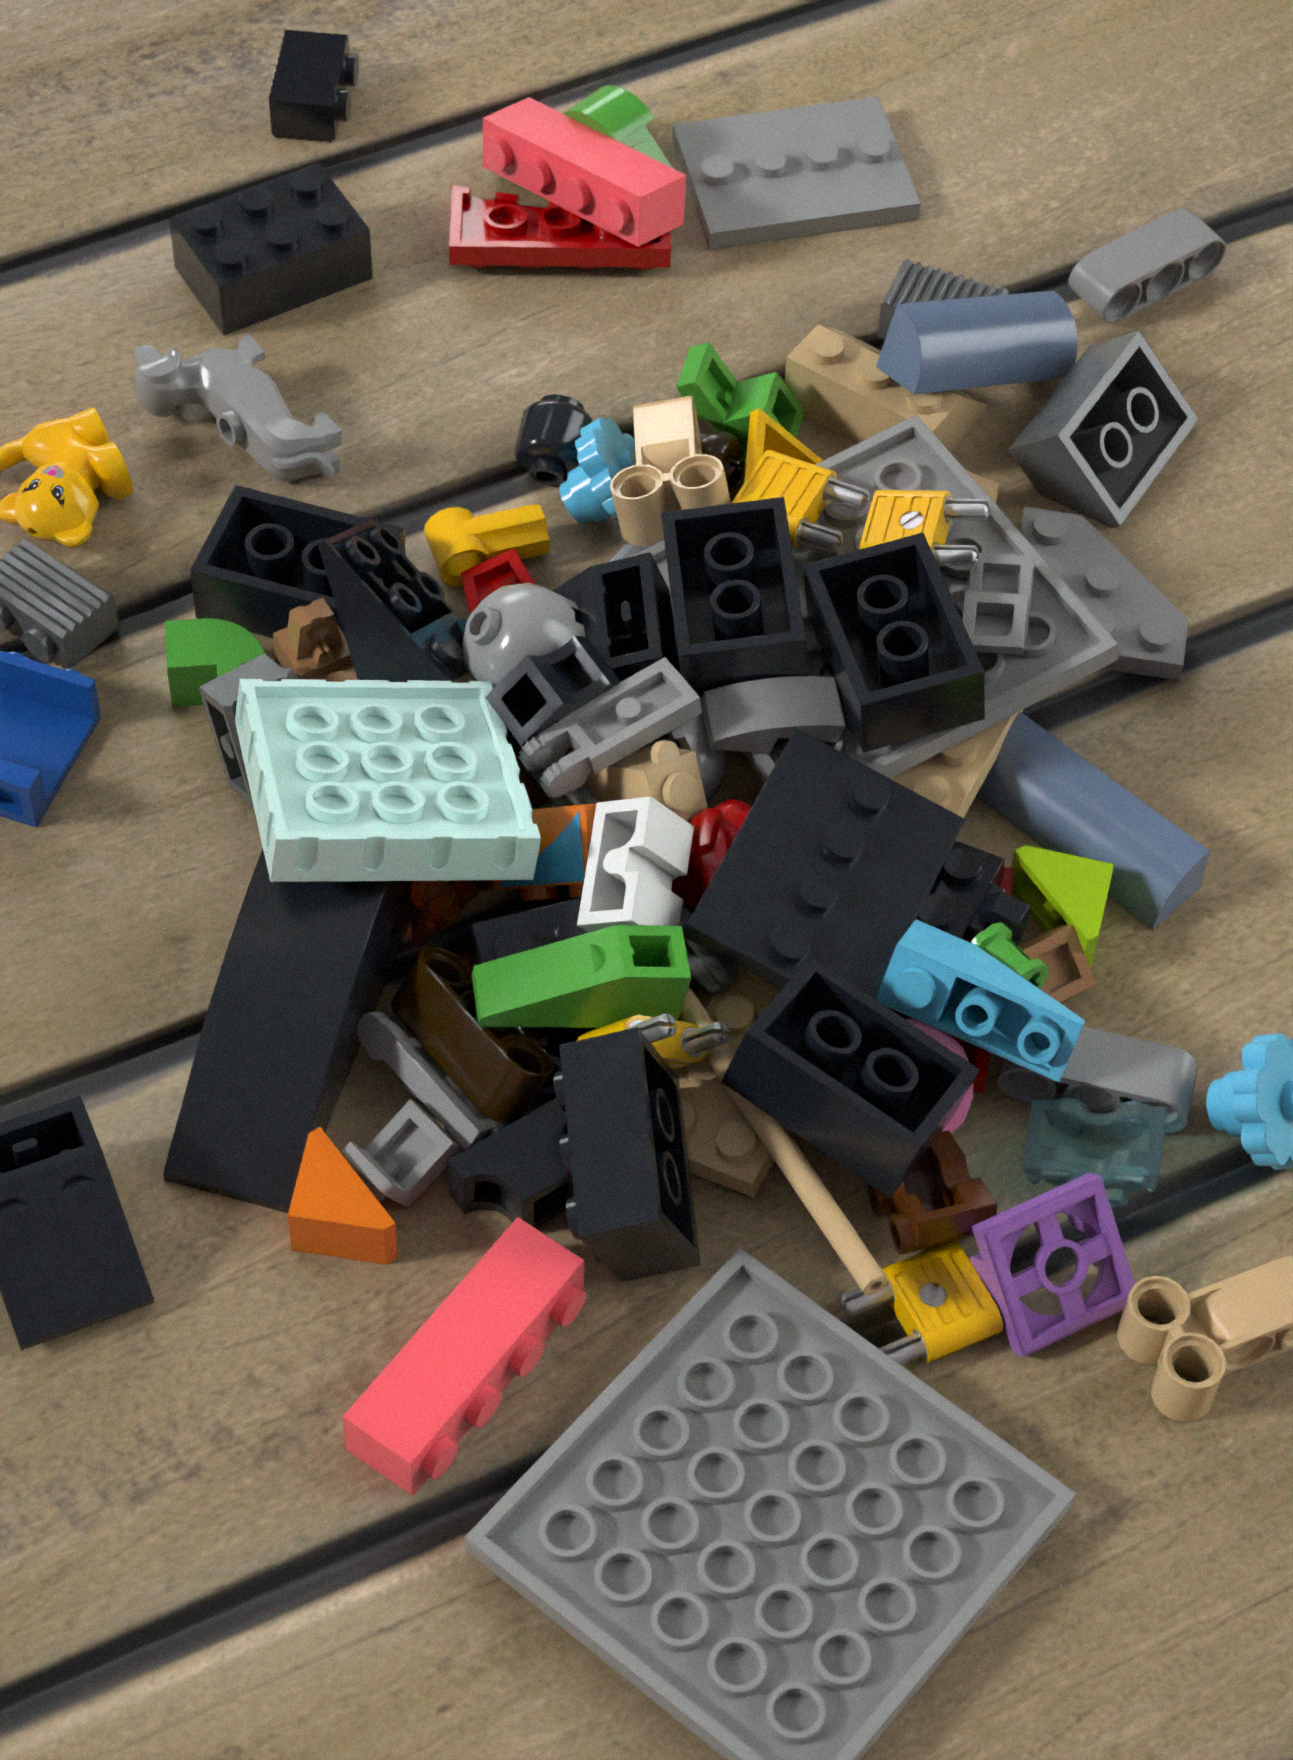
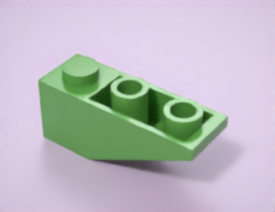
[472,925,691,1028]

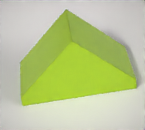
[1011,845,1114,970]

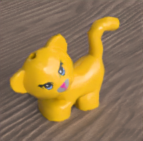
[0,407,135,549]

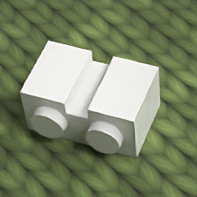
[577,796,694,933]

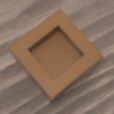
[1018,925,1096,1003]

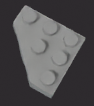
[1020,506,1189,681]

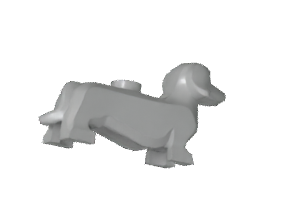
[133,333,342,482]

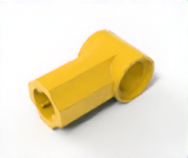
[424,504,550,587]

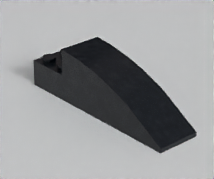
[163,849,428,1213]

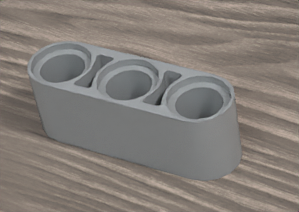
[1068,208,1226,323]
[998,1026,1198,1134]

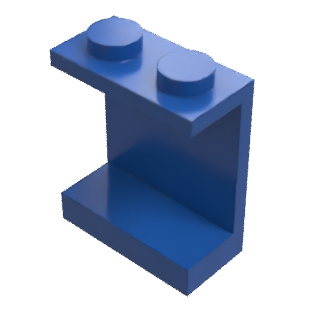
[0,650,101,828]

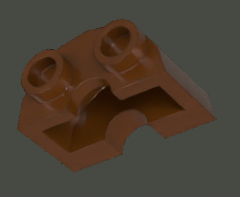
[866,1130,997,1255]

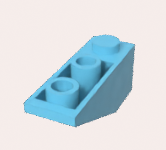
[875,919,1085,1082]

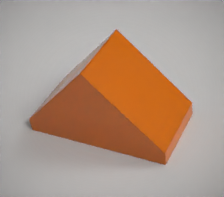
[288,1127,398,1265]

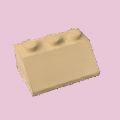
[784,324,987,452]

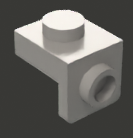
[341,1099,463,1209]

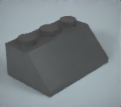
[1008,330,1199,528]

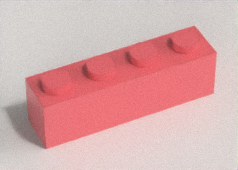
[482,97,686,247]
[343,1217,587,1496]

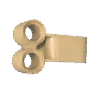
[610,395,731,546]
[1117,1256,1293,1422]

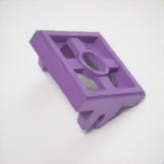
[969,1172,1135,1357]

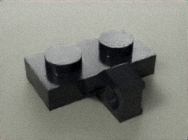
[915,841,1030,946]

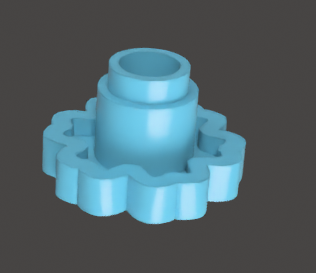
[559,417,636,524]
[1206,1033,1293,1170]

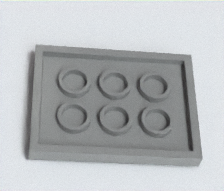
[672,96,921,250]

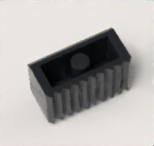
[269,30,359,143]

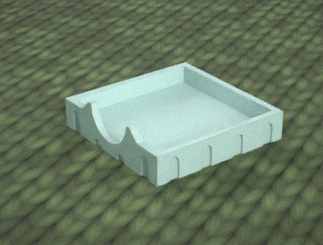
[235,679,541,882]

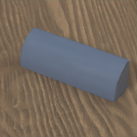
[876,291,1078,395]
[976,711,1210,930]

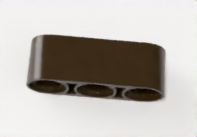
[391,946,554,1123]

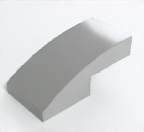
[962,552,1035,655]
[700,676,845,754]

